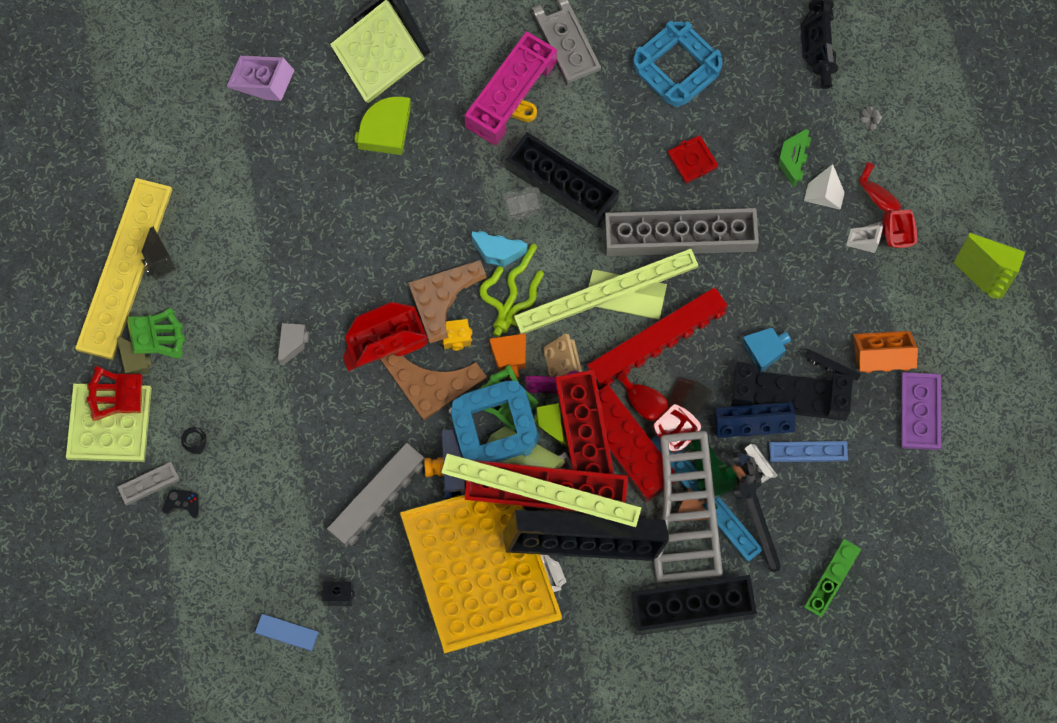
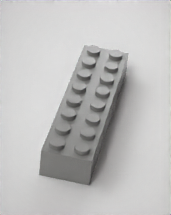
[605,208,759,256]

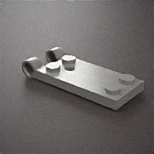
[531,0,601,84]

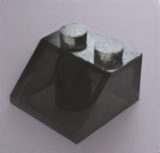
[141,226,176,280]
[665,377,713,419]

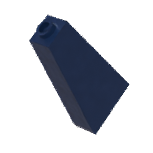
[442,428,465,500]

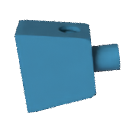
[742,328,791,372]

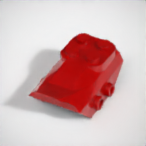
[343,302,428,372]

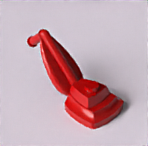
[859,162,918,248]
[618,373,701,453]

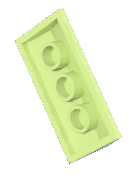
[589,269,667,320]
[487,426,565,468]

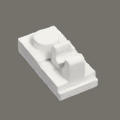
[745,444,778,483]

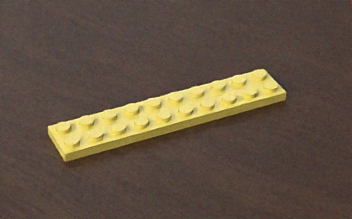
[75,178,172,360]

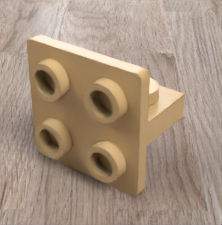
[543,334,582,377]

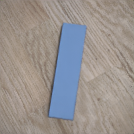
[769,441,848,462]

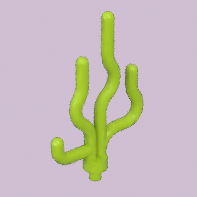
[479,243,544,337]

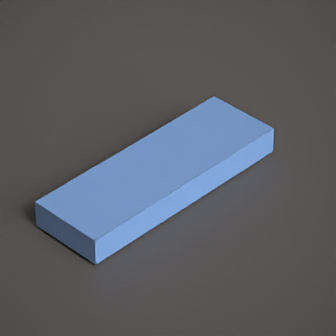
[255,614,319,652]

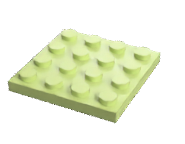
[330,0,425,103]
[66,384,152,462]

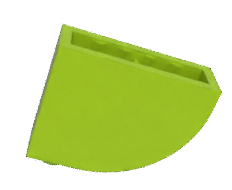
[355,97,411,155]

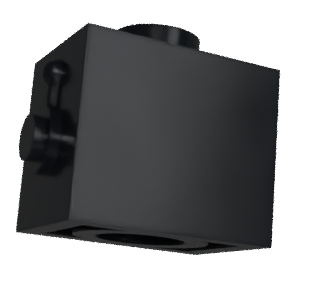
[321,581,355,606]

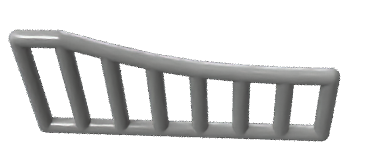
[654,431,723,583]

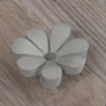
[860,106,882,130]

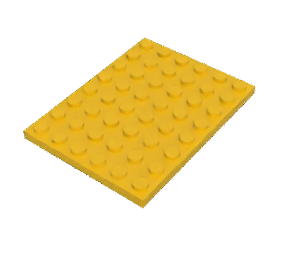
[400,495,562,654]

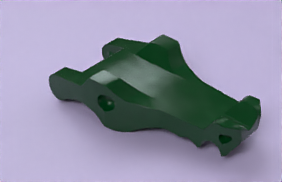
[688,439,738,509]

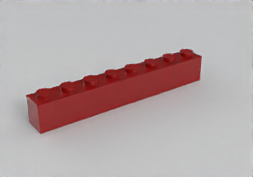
[587,287,728,389]

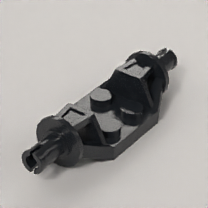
[801,0,838,89]

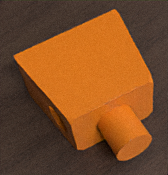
[490,334,526,381]

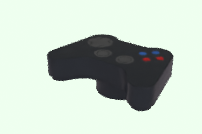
[162,489,199,519]

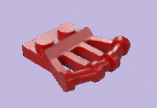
[86,366,143,421]

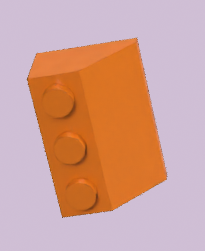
[853,331,918,373]

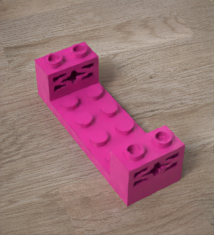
[465,31,557,146]

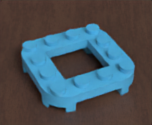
[633,21,722,107]
[451,381,539,462]

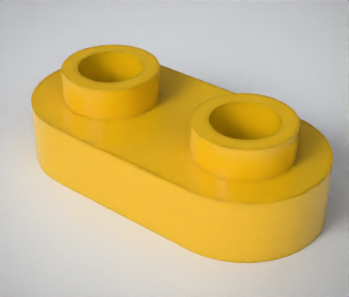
[511,100,537,122]

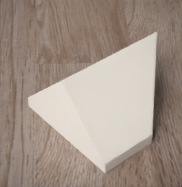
[804,164,844,210]
[847,221,883,253]

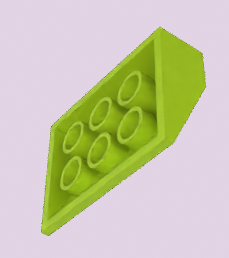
[954,232,1025,299]

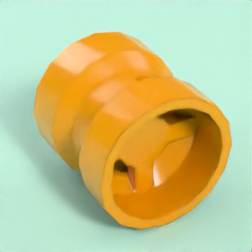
[425,457,444,477]

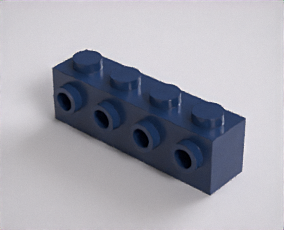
[715,402,795,438]

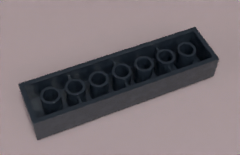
[503,509,669,561]

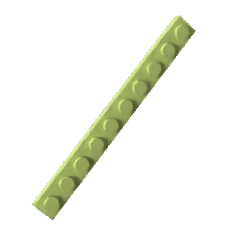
[514,249,698,334]
[442,453,641,527]

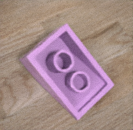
[227,56,294,101]

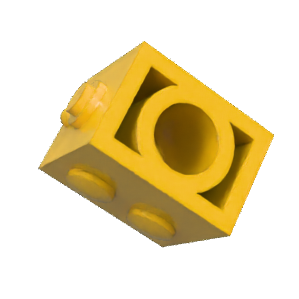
[442,319,472,351]

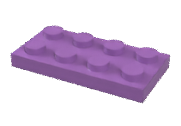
[901,372,941,450]

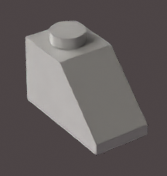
[278,323,310,365]

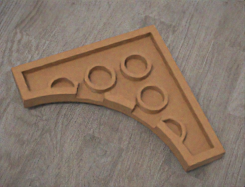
[409,260,486,343]
[381,354,487,421]

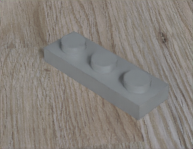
[117,462,180,506]

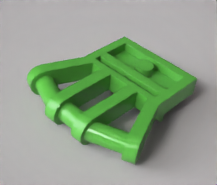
[127,308,185,358]
[480,365,539,431]

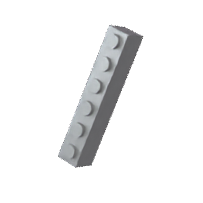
[327,443,425,548]

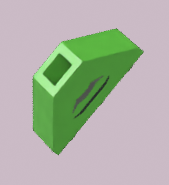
[778,129,811,187]

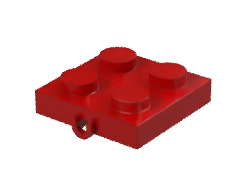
[667,135,718,184]

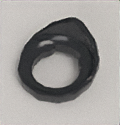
[181,427,207,454]

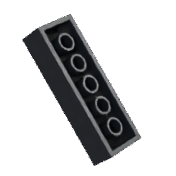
[505,132,619,228]
[630,575,757,636]

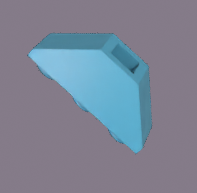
[471,231,527,267]

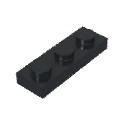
[805,349,861,381]

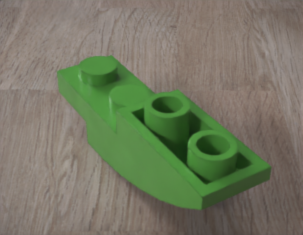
[804,539,861,618]

